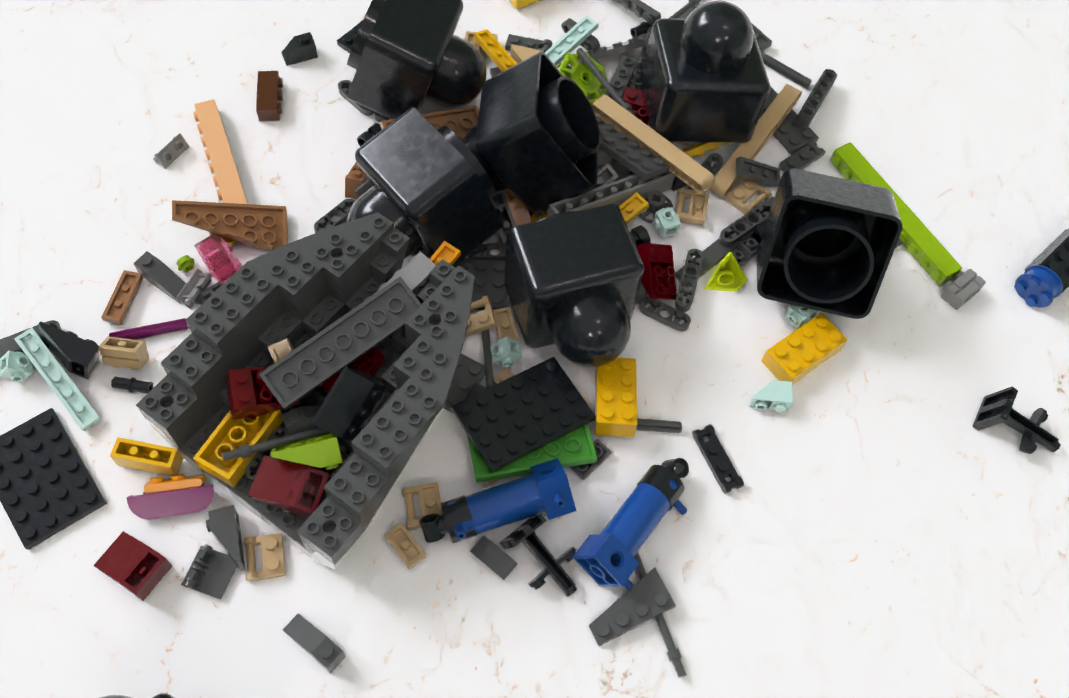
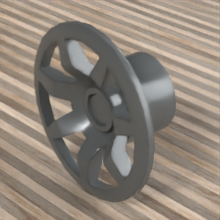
[638,191,673,224]

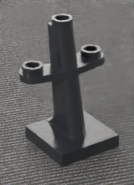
[972,386,1061,454]
[499,514,577,597]

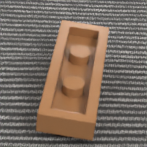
[101,270,144,325]

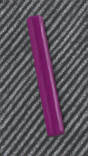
[109,318,188,340]

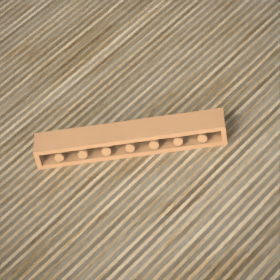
[193,99,248,204]

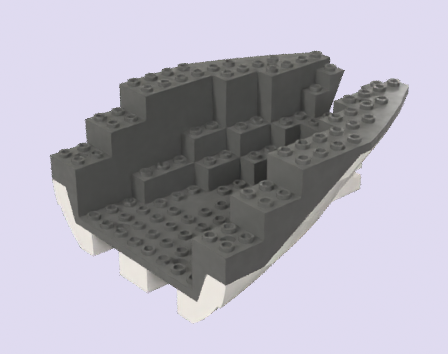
[136,213,475,569]

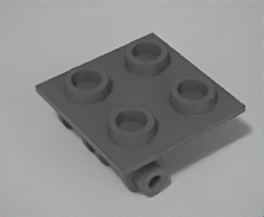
[181,544,237,600]

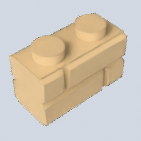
[99,336,149,370]

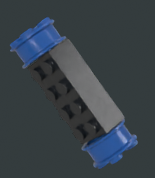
[1014,229,1069,308]

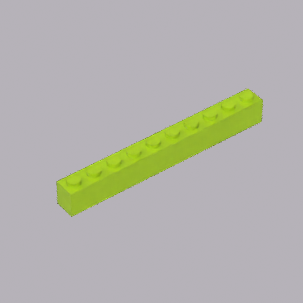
[830,142,963,286]

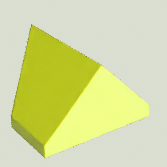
[704,252,747,292]

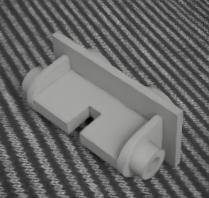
[153,133,190,169]
[176,269,212,309]

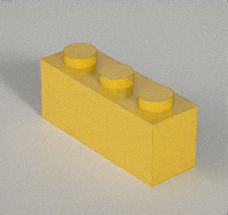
[110,437,184,476]

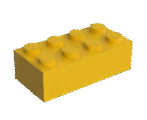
[761,312,848,385]
[594,358,637,437]
[193,410,283,488]

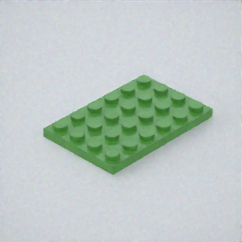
[467,424,597,483]

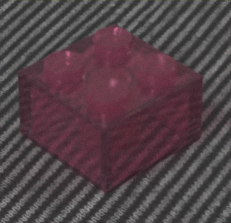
[194,234,242,285]

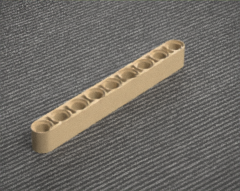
[709,84,802,198]
[591,95,716,194]

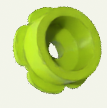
[176,255,195,272]

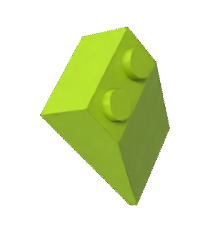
[271,433,343,470]

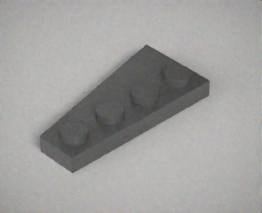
[579,37,644,64]
[589,567,676,647]

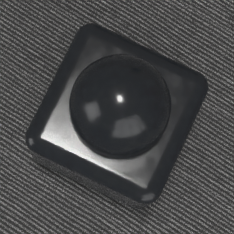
[346,0,487,119]
[640,0,771,143]
[462,51,601,214]
[347,106,504,266]
[756,168,903,319]
[504,204,644,367]

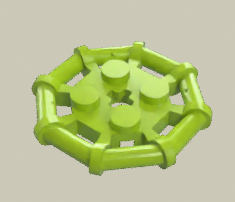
[557,52,608,105]

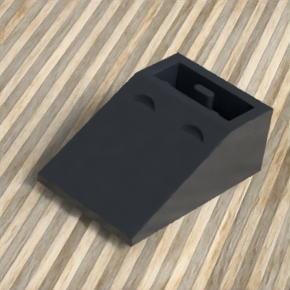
[39,321,99,380]

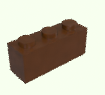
[256,70,284,121]

